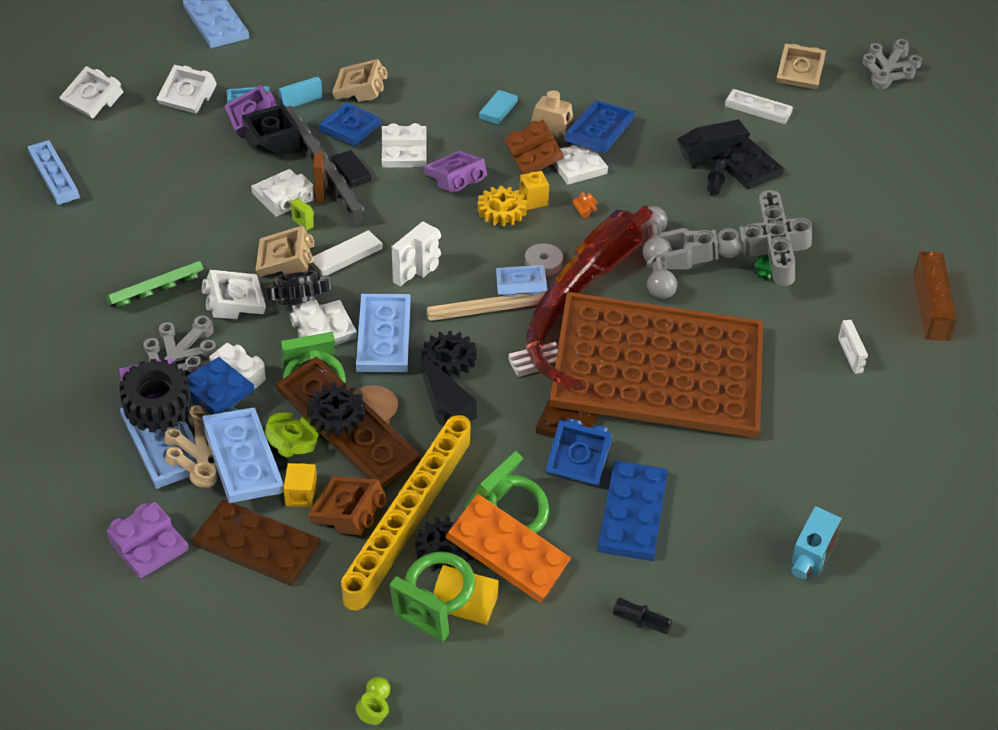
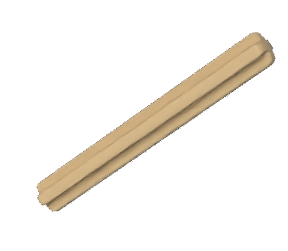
[427,291,547,321]

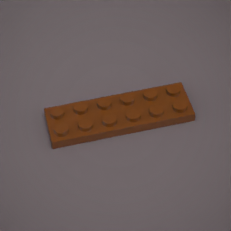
[276,356,420,488]

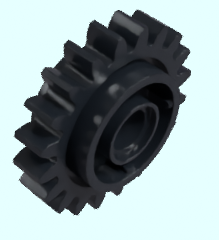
[263,271,332,304]

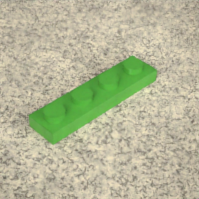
[105,261,204,308]

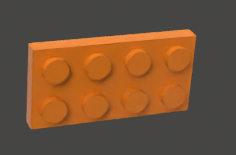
[445,493,571,603]

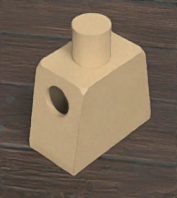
[531,90,574,145]

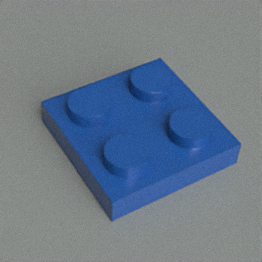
[319,102,381,147]
[187,357,254,415]

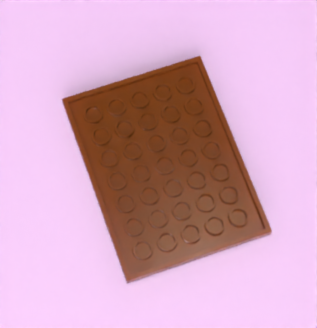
[549,292,763,438]

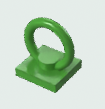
[281,331,346,383]
[464,451,549,533]
[389,552,475,642]

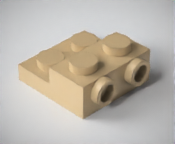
[776,43,826,90]
[332,59,387,102]
[256,225,314,277]

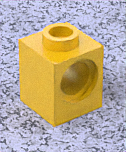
[520,171,549,210]
[283,463,317,508]

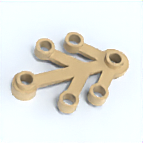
[164,405,218,488]

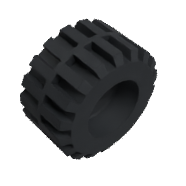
[119,359,192,433]

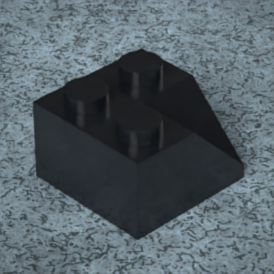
[241,104,301,155]

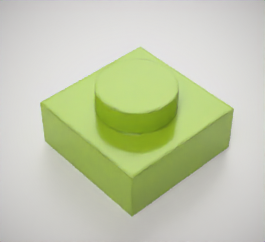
[291,198,314,231]

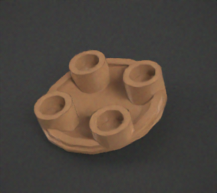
[356,385,398,424]

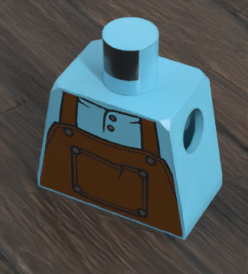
[791,506,842,579]

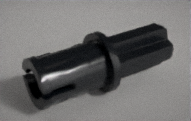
[707,159,727,196]
[613,597,672,634]

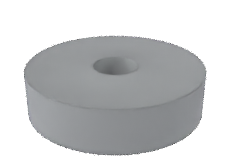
[525,244,563,276]

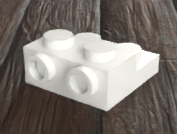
[156,65,217,114]
[59,66,123,119]
[382,123,426,168]
[251,169,315,217]
[392,222,441,286]
[202,270,266,319]
[290,299,357,345]
[209,343,266,406]

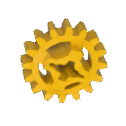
[477,186,528,227]

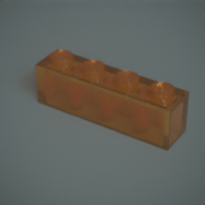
[913,251,957,341]

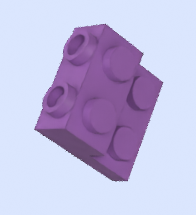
[224,85,277,136]
[423,150,487,193]
[106,502,189,579]

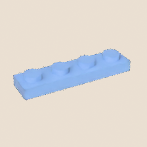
[28,140,80,205]

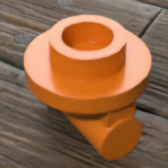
[572,192,598,218]

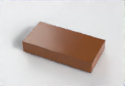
[313,153,326,203]

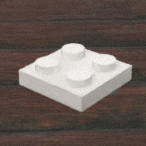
[552,145,608,185]

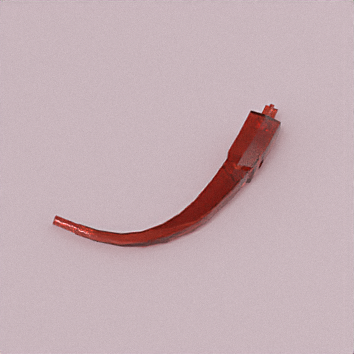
[526,205,653,390]

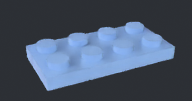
[183,0,249,48]
[356,294,411,372]
[202,407,284,503]
[120,408,197,489]

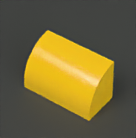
[433,565,498,625]

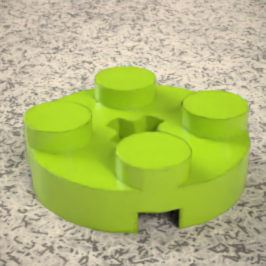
[264,412,319,457]

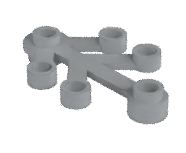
[862,39,922,89]
[143,316,217,373]

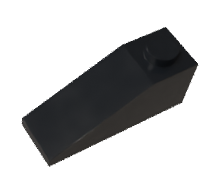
[677,119,750,169]
[422,357,477,426]

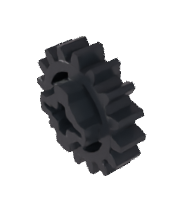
[422,331,477,377]
[306,383,365,438]
[415,516,475,572]

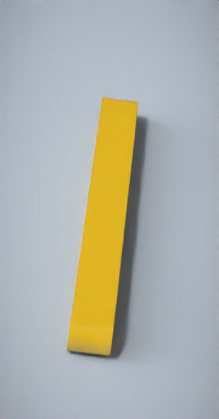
[341,415,471,610]

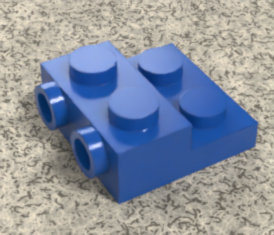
[545,419,613,487]

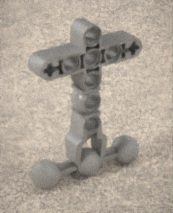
[638,190,812,300]

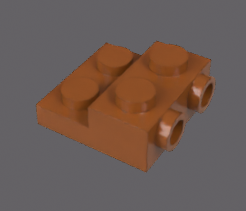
[504,120,564,174]
[307,476,386,535]

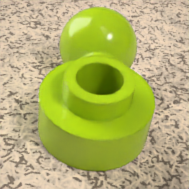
[355,677,390,725]

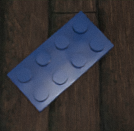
[564,100,636,153]
[597,460,668,561]

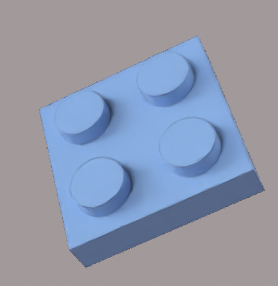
[496,265,547,297]

